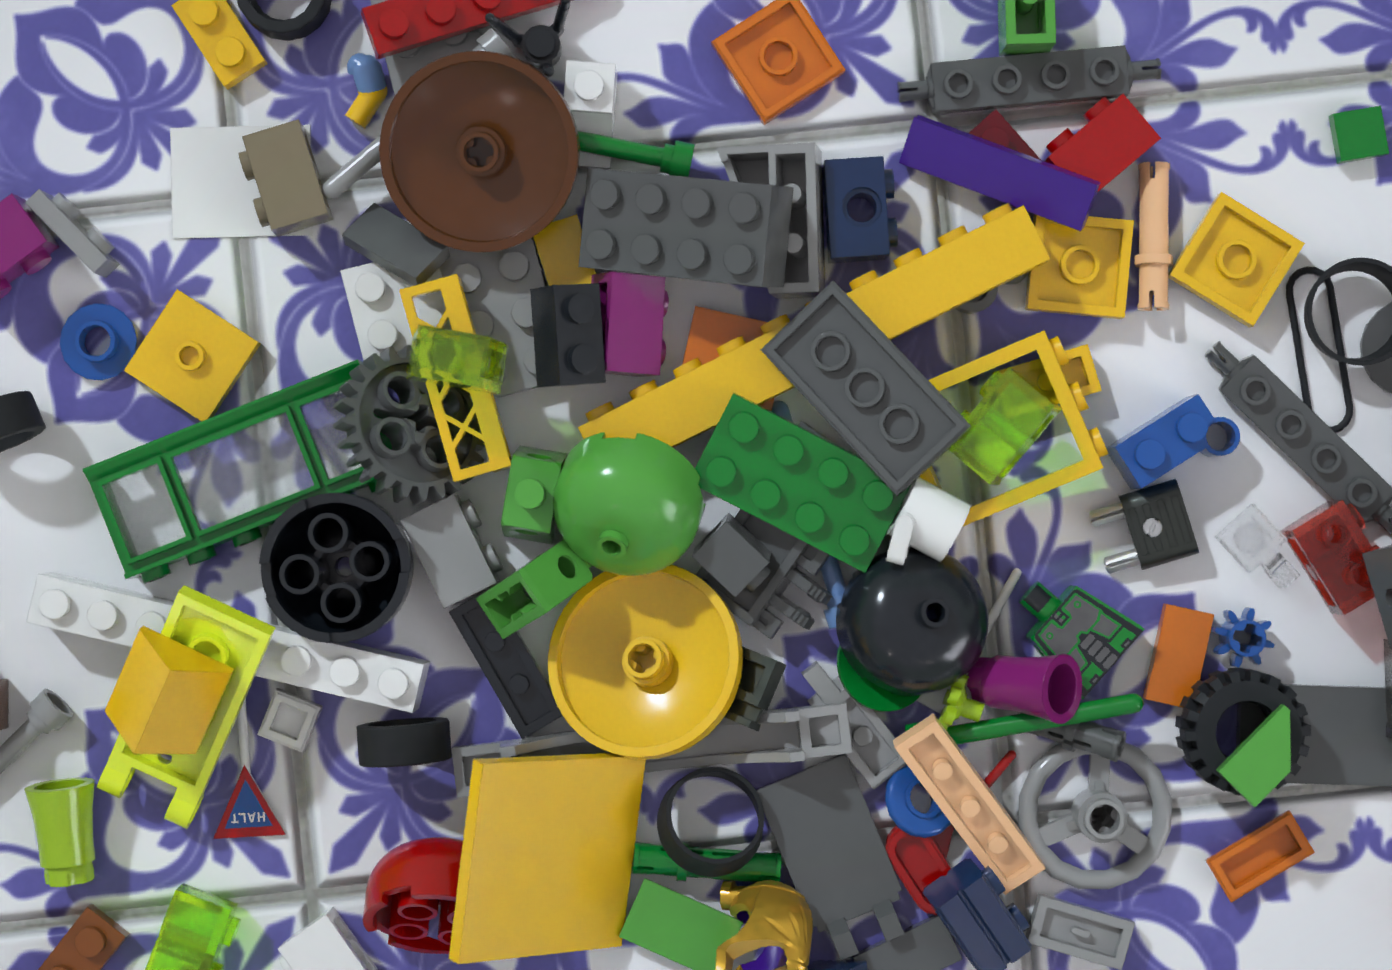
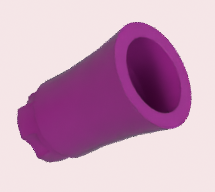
[967,654,1082,724]

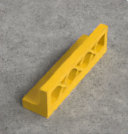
[399,274,512,482]

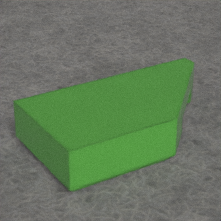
[1216,704,1291,807]

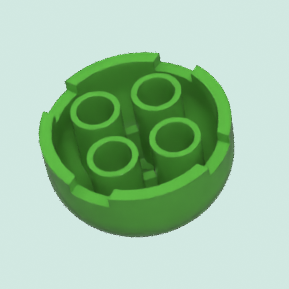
[553,432,706,576]

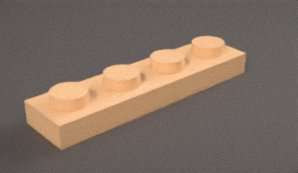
[893,713,1046,895]

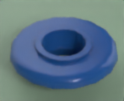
[60,303,137,381]
[885,764,951,838]

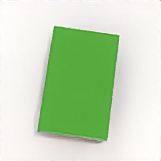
[619,878,743,970]

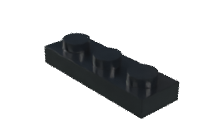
[449,587,563,739]

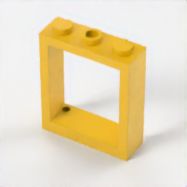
[920,330,1109,527]

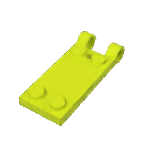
[97,585,276,829]

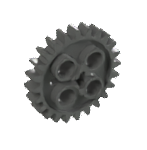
[333,345,485,506]

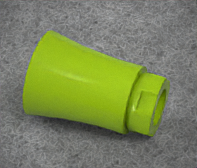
[24,777,96,887]

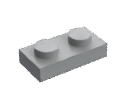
[25,189,120,278]
[1026,893,1135,970]

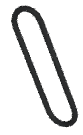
[1286,267,1353,433]

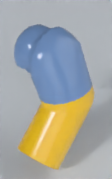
[345,53,388,129]

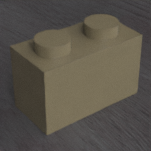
[238,119,333,237]

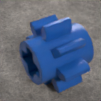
[1211,607,1275,668]

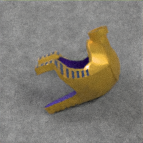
[715,880,813,970]

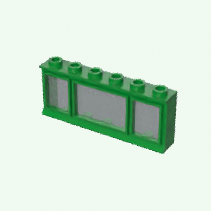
[82,359,392,584]

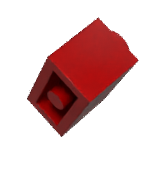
[1045,94,1161,192]

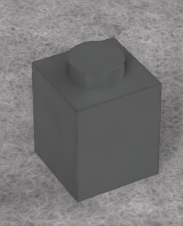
[692,513,771,597]

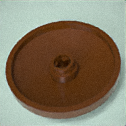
[379,51,580,252]

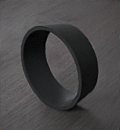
[1304,257,1392,366]
[657,767,764,877]

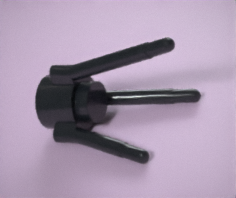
[485,0,571,77]

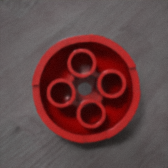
[363,837,463,954]

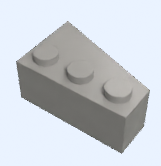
[717,142,825,299]

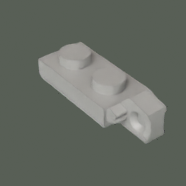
[801,661,906,789]

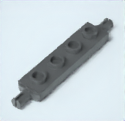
[897,45,1162,115]
[1204,341,1392,535]

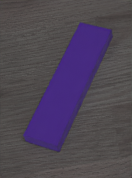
[899,115,1101,231]

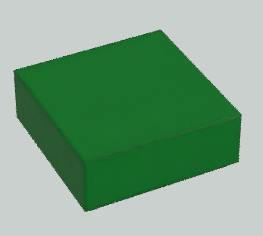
[1329,106,1389,164]

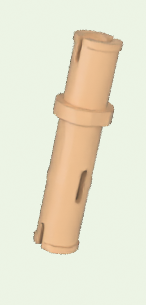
[1134,161,1173,311]

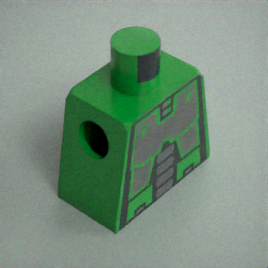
[1019,581,1145,700]

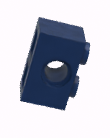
[822,156,898,264]

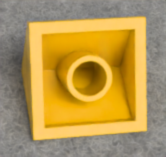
[105,625,234,754]

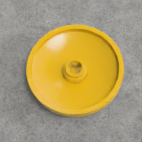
[548,565,743,760]

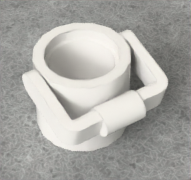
[886,477,971,566]

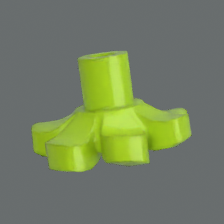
[938,675,985,730]

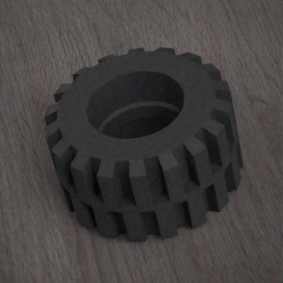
[1175,668,1311,796]

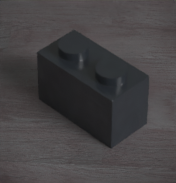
[530,283,606,388]

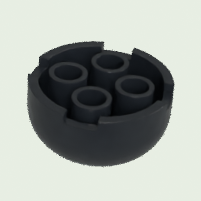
[259,493,413,643]
[836,546,989,696]

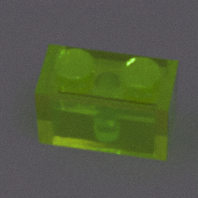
[948,368,1062,486]

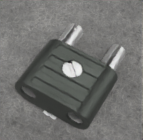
[1089,479,1199,574]

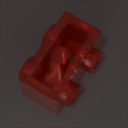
[1280,500,1380,615]

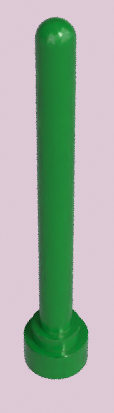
[577,130,695,177]
[905,693,1144,745]

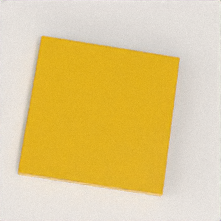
[449,753,646,964]

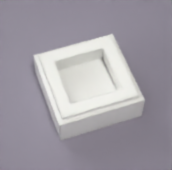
[257,688,323,753]

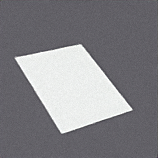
[170,125,312,239]

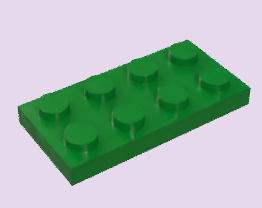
[695,392,911,573]

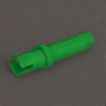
[632,842,781,882]

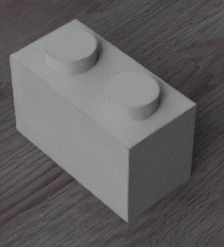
[400,494,503,609]

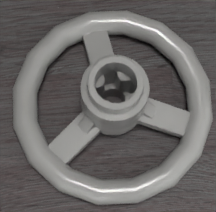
[1018,742,1172,889]

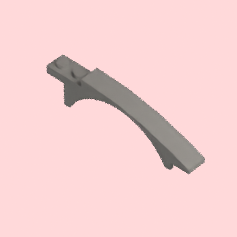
[451,703,852,798]

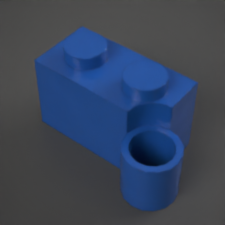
[1106,394,1240,490]

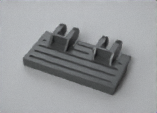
[696,421,835,639]

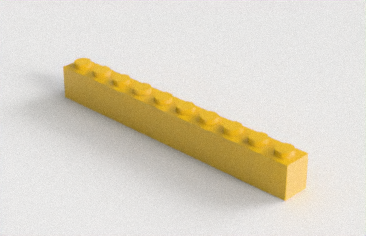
[578,203,1050,448]

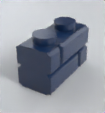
[922,858,1032,970]

